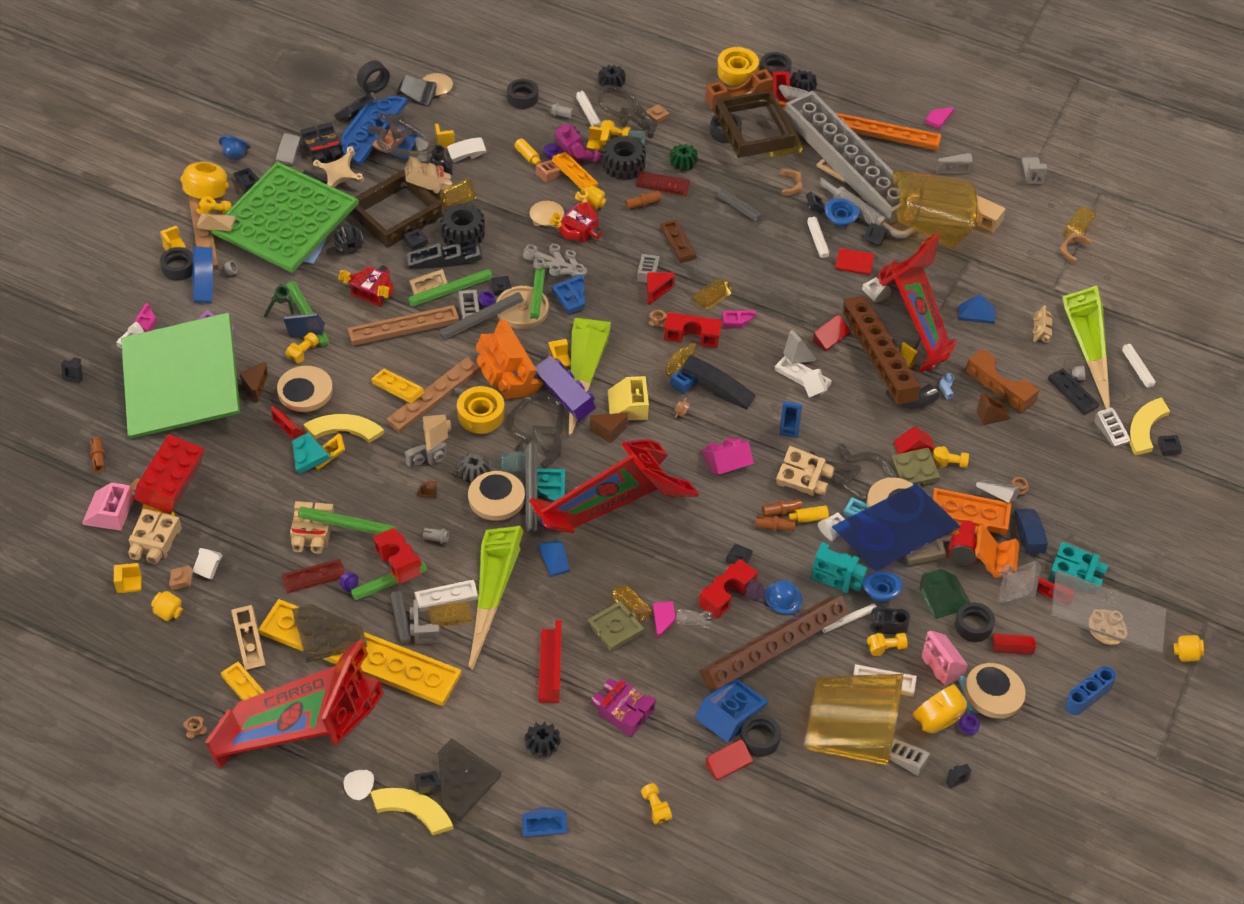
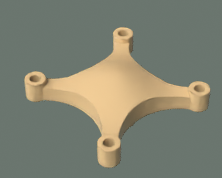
[313,147,364,188]

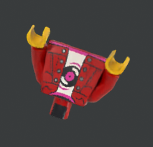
[549,188,603,243]
[338,265,394,307]

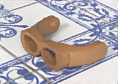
[779,170,802,196]
[1059,233,1093,264]

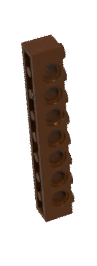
[843,295,921,405]
[699,595,850,689]

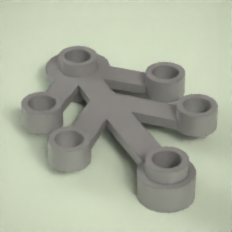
[523,244,587,278]

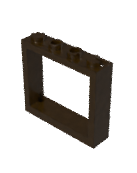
[714,90,797,158]
[349,170,442,248]

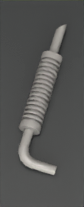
[820,177,920,238]

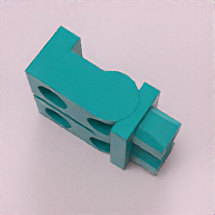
[810,542,868,593]
[1047,542,1108,594]

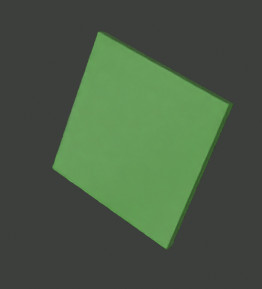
[210,162,359,273]
[121,313,240,439]

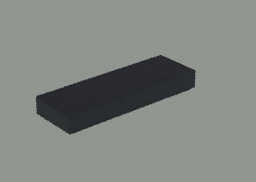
[1048,368,1099,415]

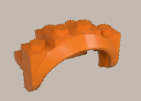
[476,319,543,399]

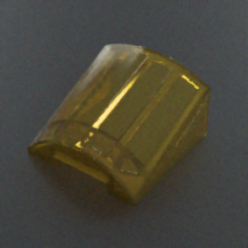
[893,170,978,247]
[804,674,904,764]

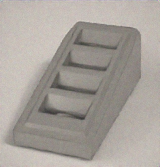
[779,85,808,101]
[415,136,429,164]
[936,153,973,174]
[637,254,660,283]
[458,290,481,323]
[1094,407,1131,448]
[976,480,1021,503]
[881,738,930,776]

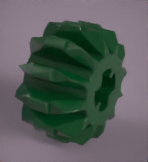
[669,143,698,171]

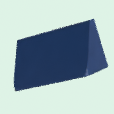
[283,313,325,337]

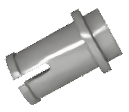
[551,103,573,119]
[423,528,449,544]

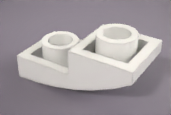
[447,137,487,163]

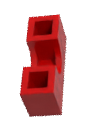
[664,312,722,348]
[373,528,422,584]
[699,559,758,620]

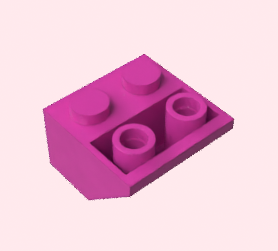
[701,437,754,474]

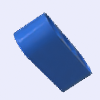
[1065,666,1116,715]

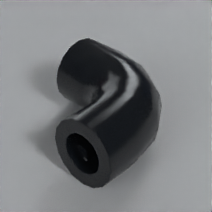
[886,384,939,409]

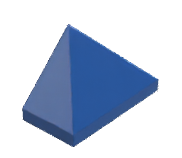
[958,294,995,324]
[538,539,570,577]
[522,806,567,837]

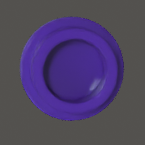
[543,144,560,159]
[478,291,495,307]
[340,572,359,592]
[958,714,980,735]

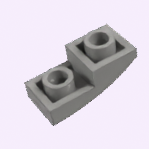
[276,133,301,166]
[405,443,447,468]

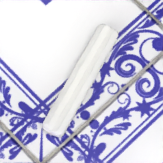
[576,91,601,127]
[807,217,829,258]
[1122,344,1156,388]

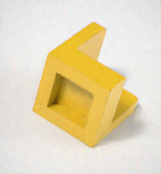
[435,124,455,149]
[587,126,610,152]
[160,226,186,250]
[548,339,571,369]
[114,563,142,593]

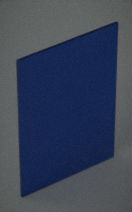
[832,483,961,571]

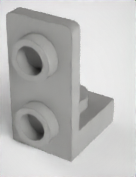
[1022,157,1047,184]
[410,599,440,644]

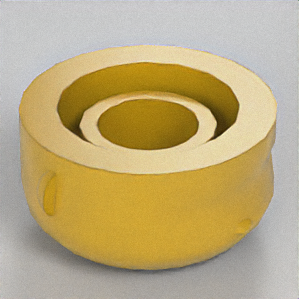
[717,47,759,87]
[180,162,229,199]
[457,386,505,434]
[912,684,967,734]

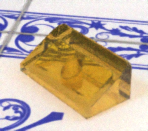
[440,178,476,209]
[692,279,732,310]
[612,585,653,622]

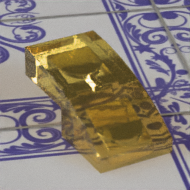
[1062,206,1096,243]
[666,343,696,377]

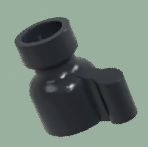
[430,145,453,175]

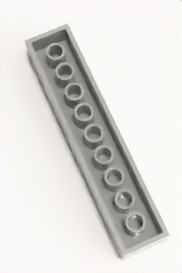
[785,91,919,225]

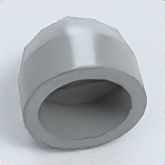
[223,260,238,276]
[1072,366,1085,381]

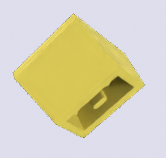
[608,376,649,420]

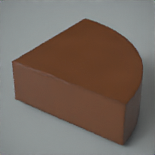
[417,481,438,498]

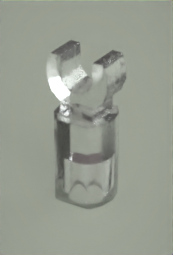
[676,610,711,628]

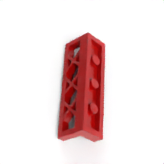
[538,620,562,703]

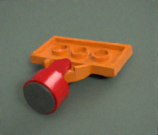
[929,488,1012,566]

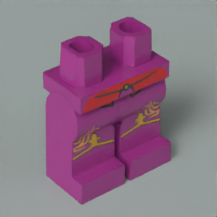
[591,678,656,738]

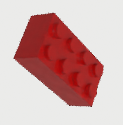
[134,434,205,515]

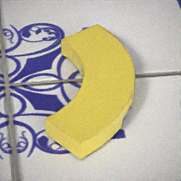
[1129,398,1170,456]
[304,414,384,443]
[371,788,453,836]

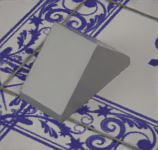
[783,329,817,364]

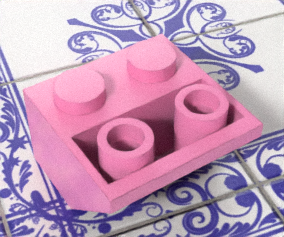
[82,483,134,531]
[922,631,968,686]

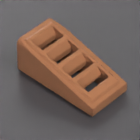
[536,160,564,183]

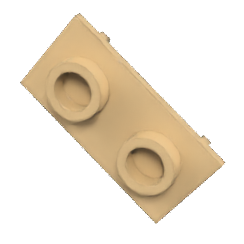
[1033,305,1052,343]

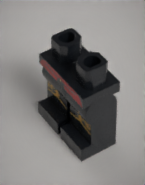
[300,122,342,164]

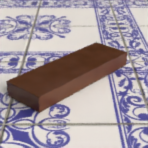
[660,219,697,263]

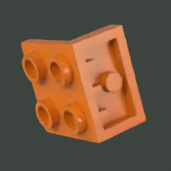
[975,524,1019,578]

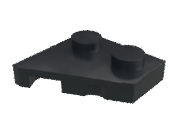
[334,92,376,120]

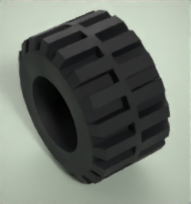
[603,135,646,180]
[440,203,485,247]

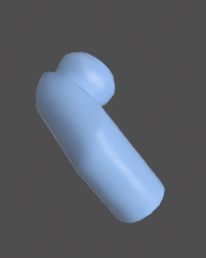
[938,373,955,400]

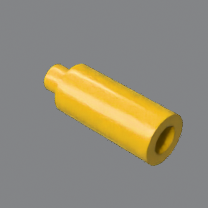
[514,138,541,165]
[788,505,829,524]

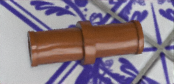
[625,191,661,210]
[89,437,106,473]
[761,498,802,517]
[755,515,796,532]

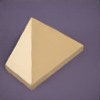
[196,213,236,231]
[409,269,447,295]

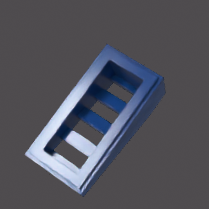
[670,369,698,394]

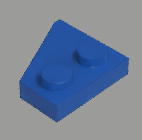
[552,275,585,314]

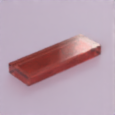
[636,171,691,196]
[282,559,345,594]

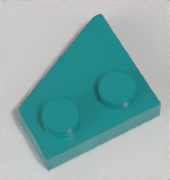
[292,433,331,474]
[537,469,565,502]

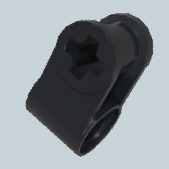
[870,606,910,634]

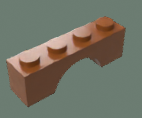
[705,69,773,110]
[966,348,1039,413]

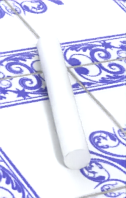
[822,603,877,633]

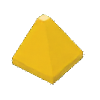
[900,342,918,369]

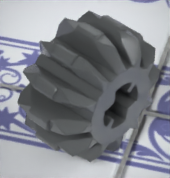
[457,451,490,483]

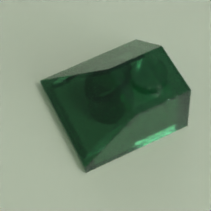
[919,569,971,619]

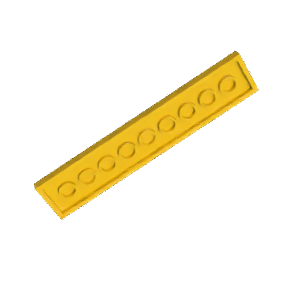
[258,599,462,706]

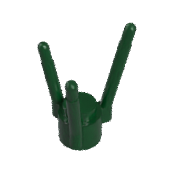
[264,284,294,317]

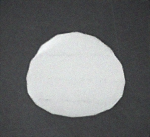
[344,770,374,800]

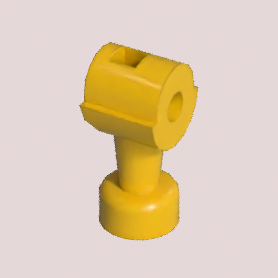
[600,120,631,138]
[196,196,231,215]
[285,332,319,363]
[932,446,969,468]
[867,633,908,656]
[641,783,672,825]

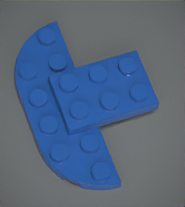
[342,96,422,166]

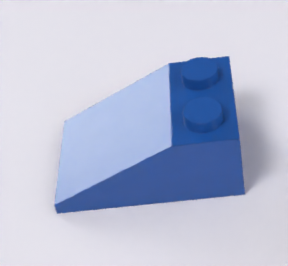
[695,678,768,742]

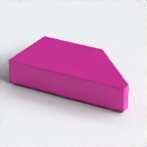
[925,107,954,130]
[134,303,157,332]
[722,311,756,329]
[653,602,675,638]

